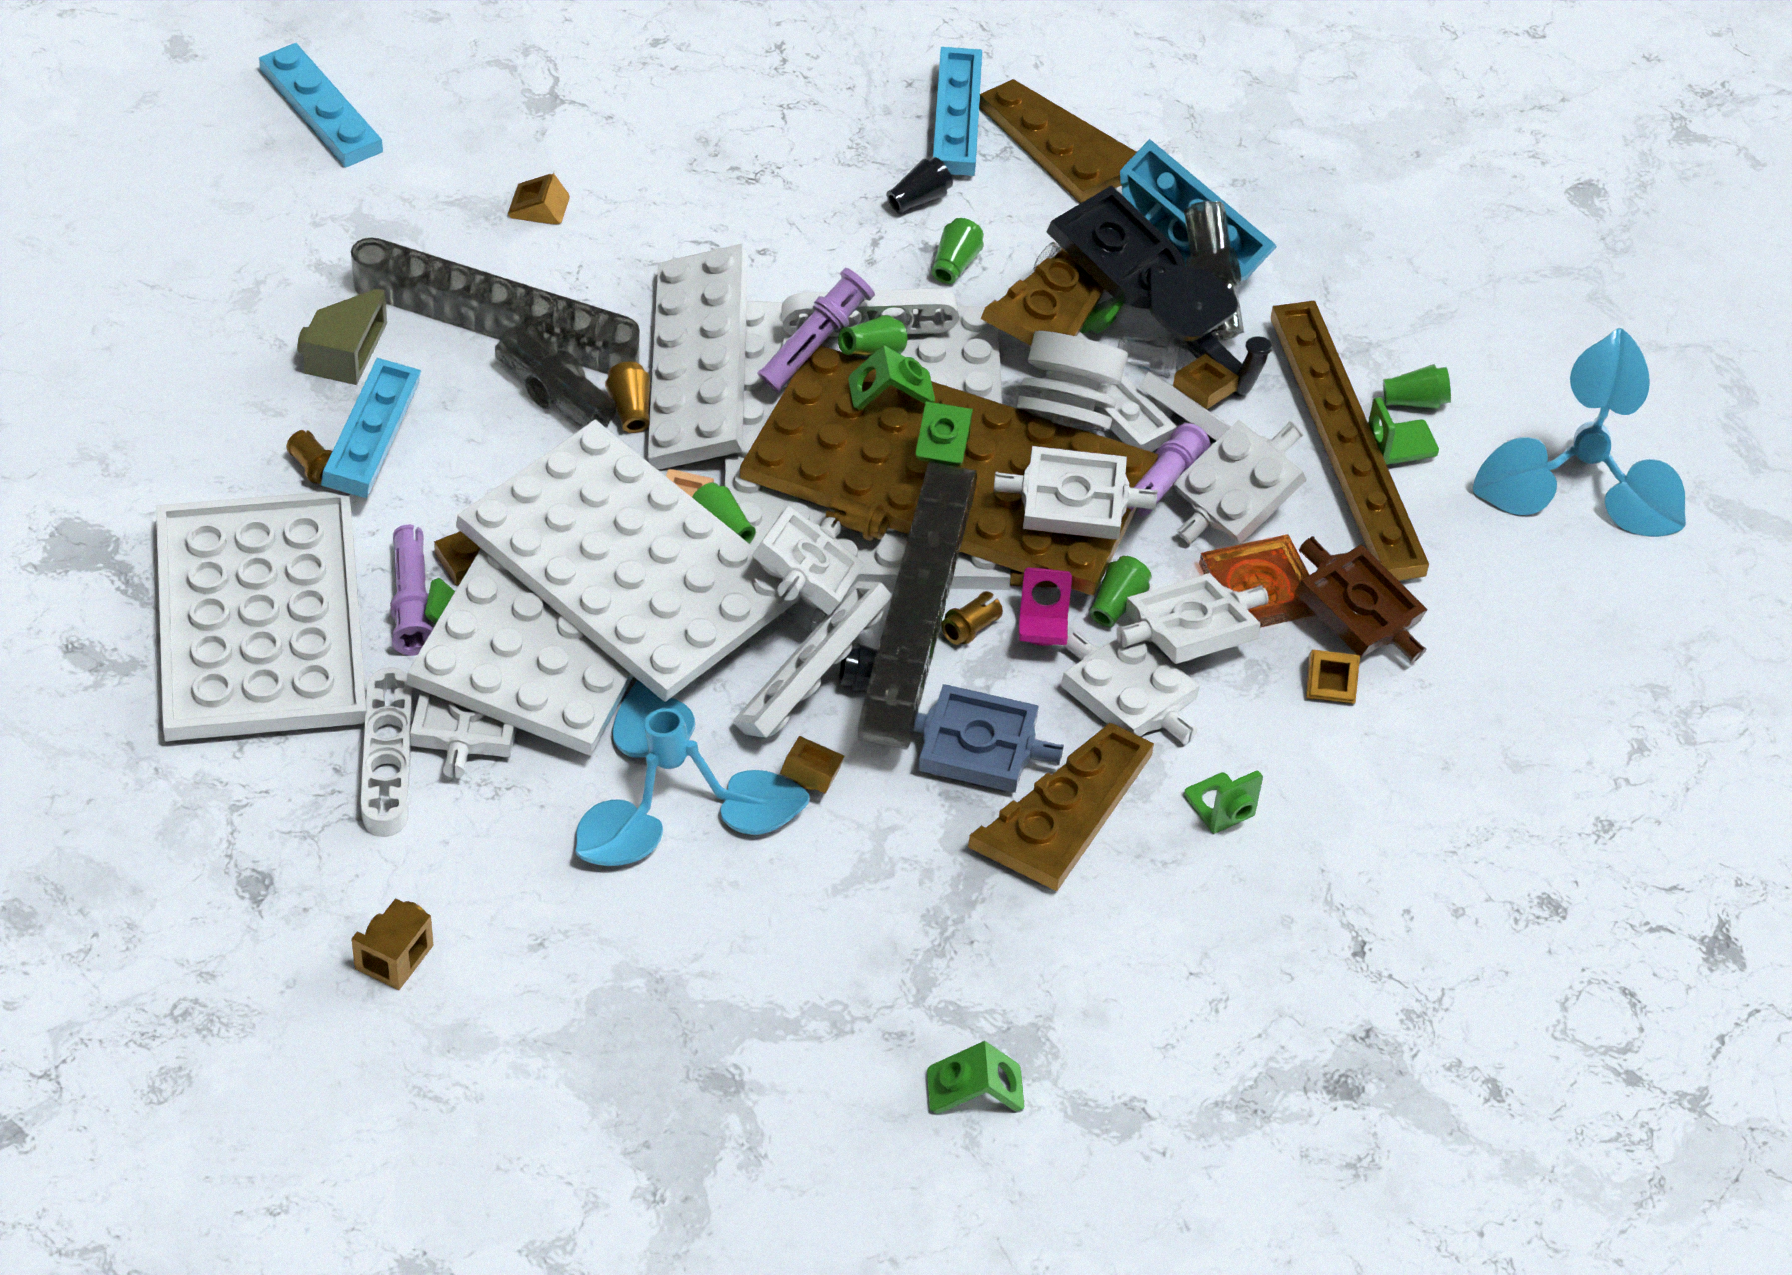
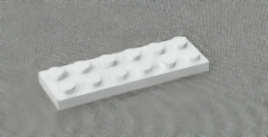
[648,243,748,470]

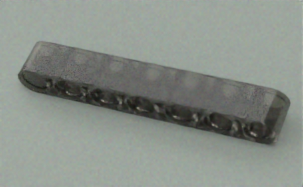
[350,237,640,374]
[858,462,977,750]

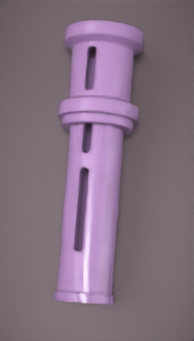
[757,267,875,392]
[1127,423,1211,516]
[390,524,433,656]

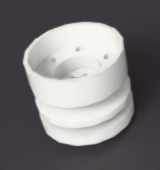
[1017,331,1128,431]

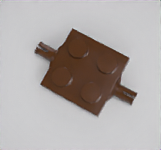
[1295,536,1428,663]

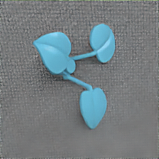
[1473,328,1686,537]
[576,680,810,866]

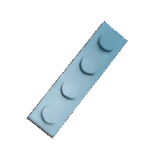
[259,43,383,168]
[933,47,982,176]
[321,358,421,498]

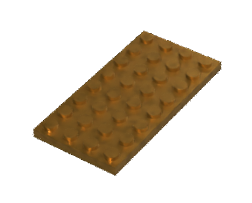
[740,345,1159,596]

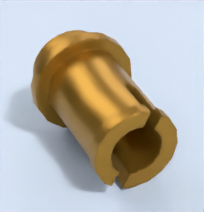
[286,430,332,485]
[826,493,890,541]
[941,591,1003,645]

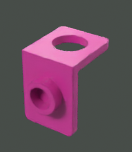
[1018,567,1072,646]

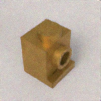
[351,898,434,990]

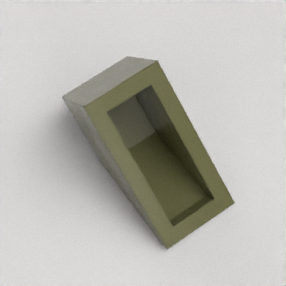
[297,289,388,385]

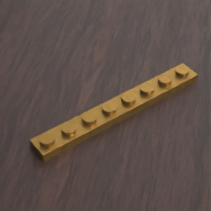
[1270,300,1429,580]

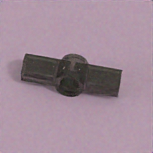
[1184,201,1244,341]
[495,326,616,428]

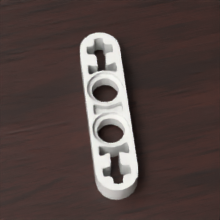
[781,288,959,337]
[361,667,413,837]

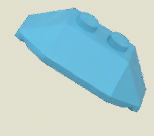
[1120,139,1277,284]

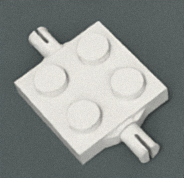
[1173,420,1307,545]
[993,446,1158,540]
[751,505,864,616]
[1116,573,1268,664]
[1061,631,1200,745]
[410,690,517,778]

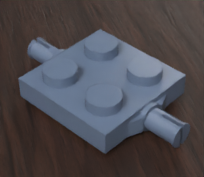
[895,684,1064,793]

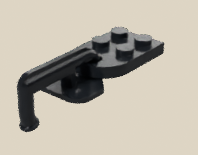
[1046,185,1273,396]

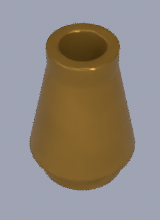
[605,361,650,433]

